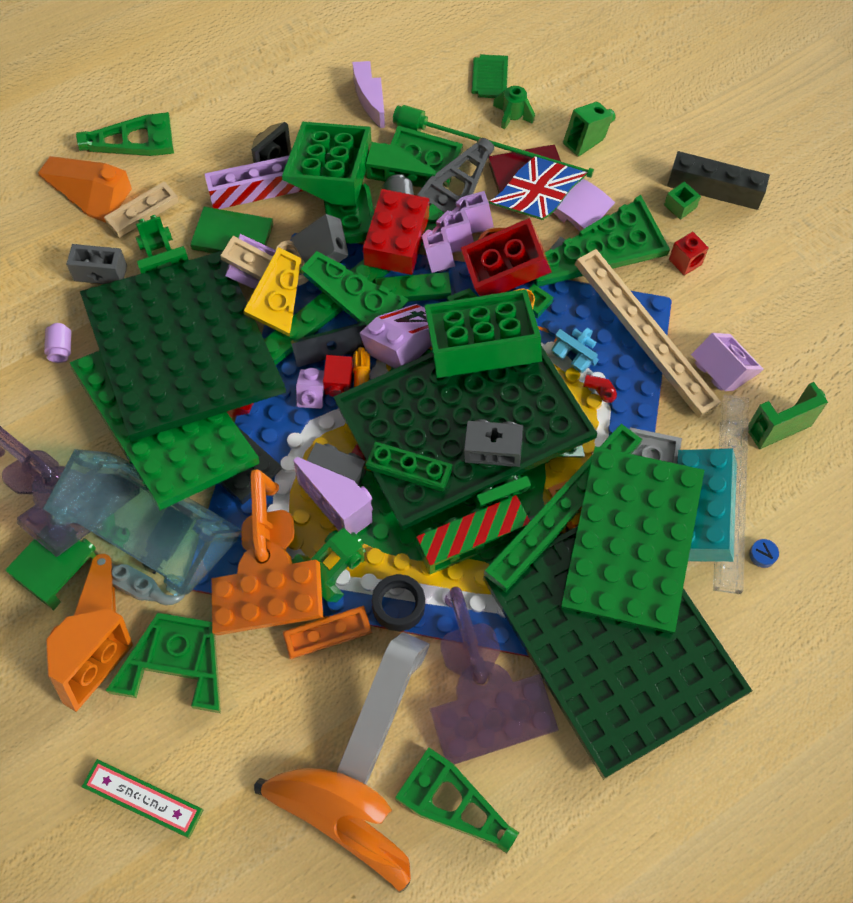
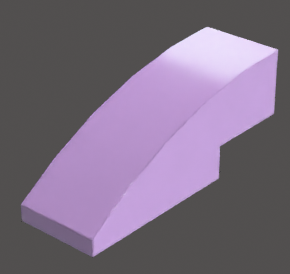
[352,61,385,128]

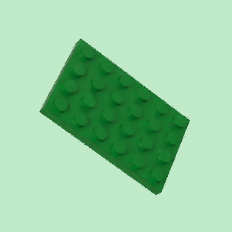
[561,446,705,634]

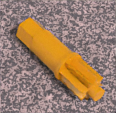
[353,347,371,387]

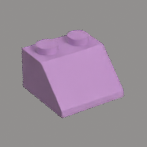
[691,333,764,391]

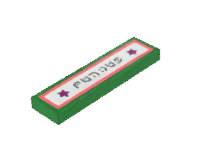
[82,759,204,839]

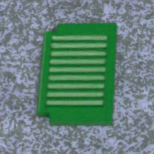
[471,54,508,98]

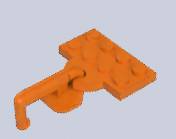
[211,469,323,636]

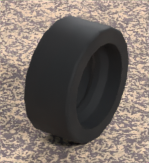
[371,574,426,632]

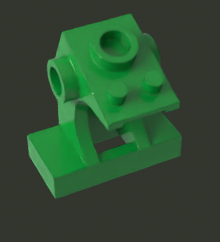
[135,215,189,273]
[292,527,366,603]

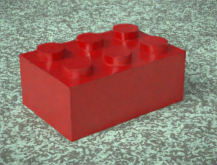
[363,189,430,275]
[461,218,552,296]

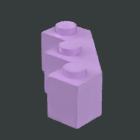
[422,191,494,273]

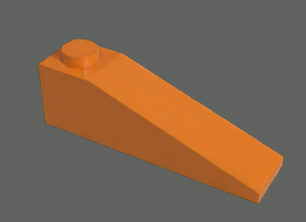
[38,156,132,223]

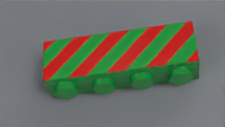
[416,495,530,575]

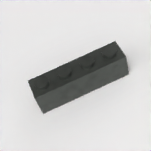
[667,151,770,210]

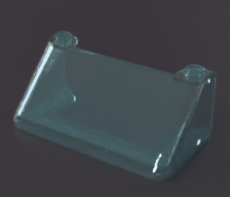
[43,449,242,596]

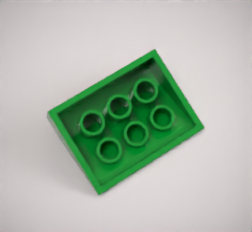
[282,121,372,206]
[425,289,542,378]

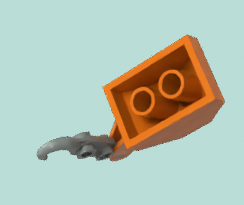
[46,554,187,712]

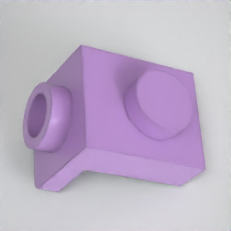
[296,368,324,408]

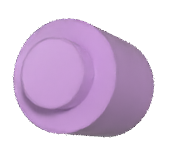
[44,323,71,363]

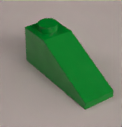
[366,142,436,188]

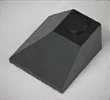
[251,122,292,163]

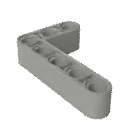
[337,632,430,784]

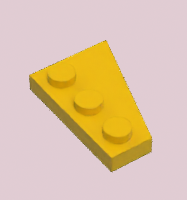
[244,247,301,337]

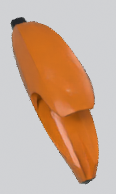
[254,768,411,893]

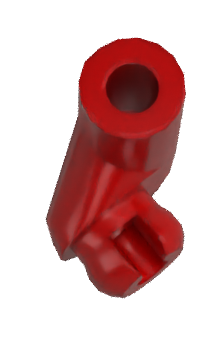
[583,374,617,403]

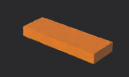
[282,606,373,660]

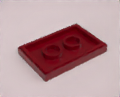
[488,144,561,194]

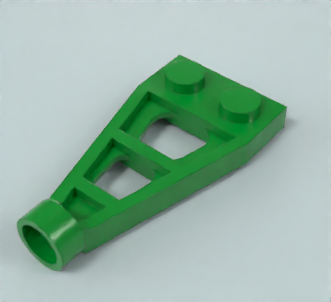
[76,112,174,156]
[395,747,520,854]

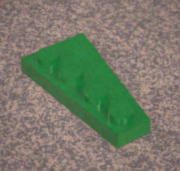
[299,251,409,326]

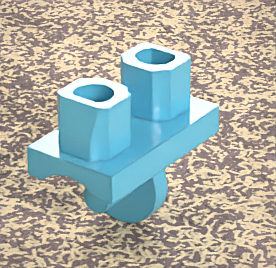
[551,328,599,373]

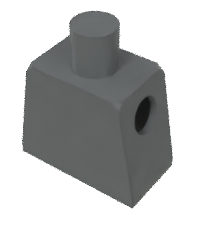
[291,214,348,263]

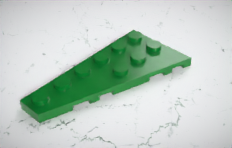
[533,195,670,287]

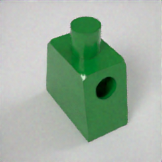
[563,102,616,157]

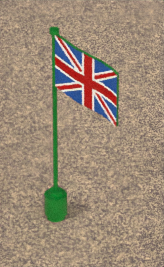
[393,105,594,220]

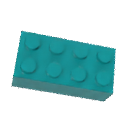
[677,448,737,562]

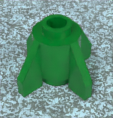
[493,86,535,129]

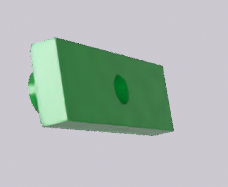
[365,442,453,492]

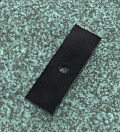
[291,322,366,367]

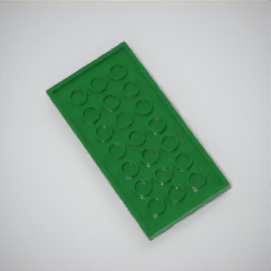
[69,350,260,510]

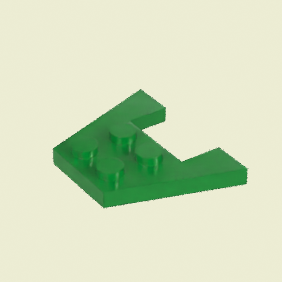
[106,613,221,713]

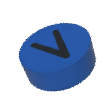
[749,539,779,568]

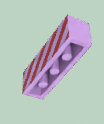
[205,156,304,209]

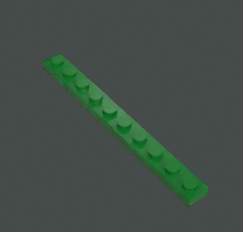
[264,204,444,365]

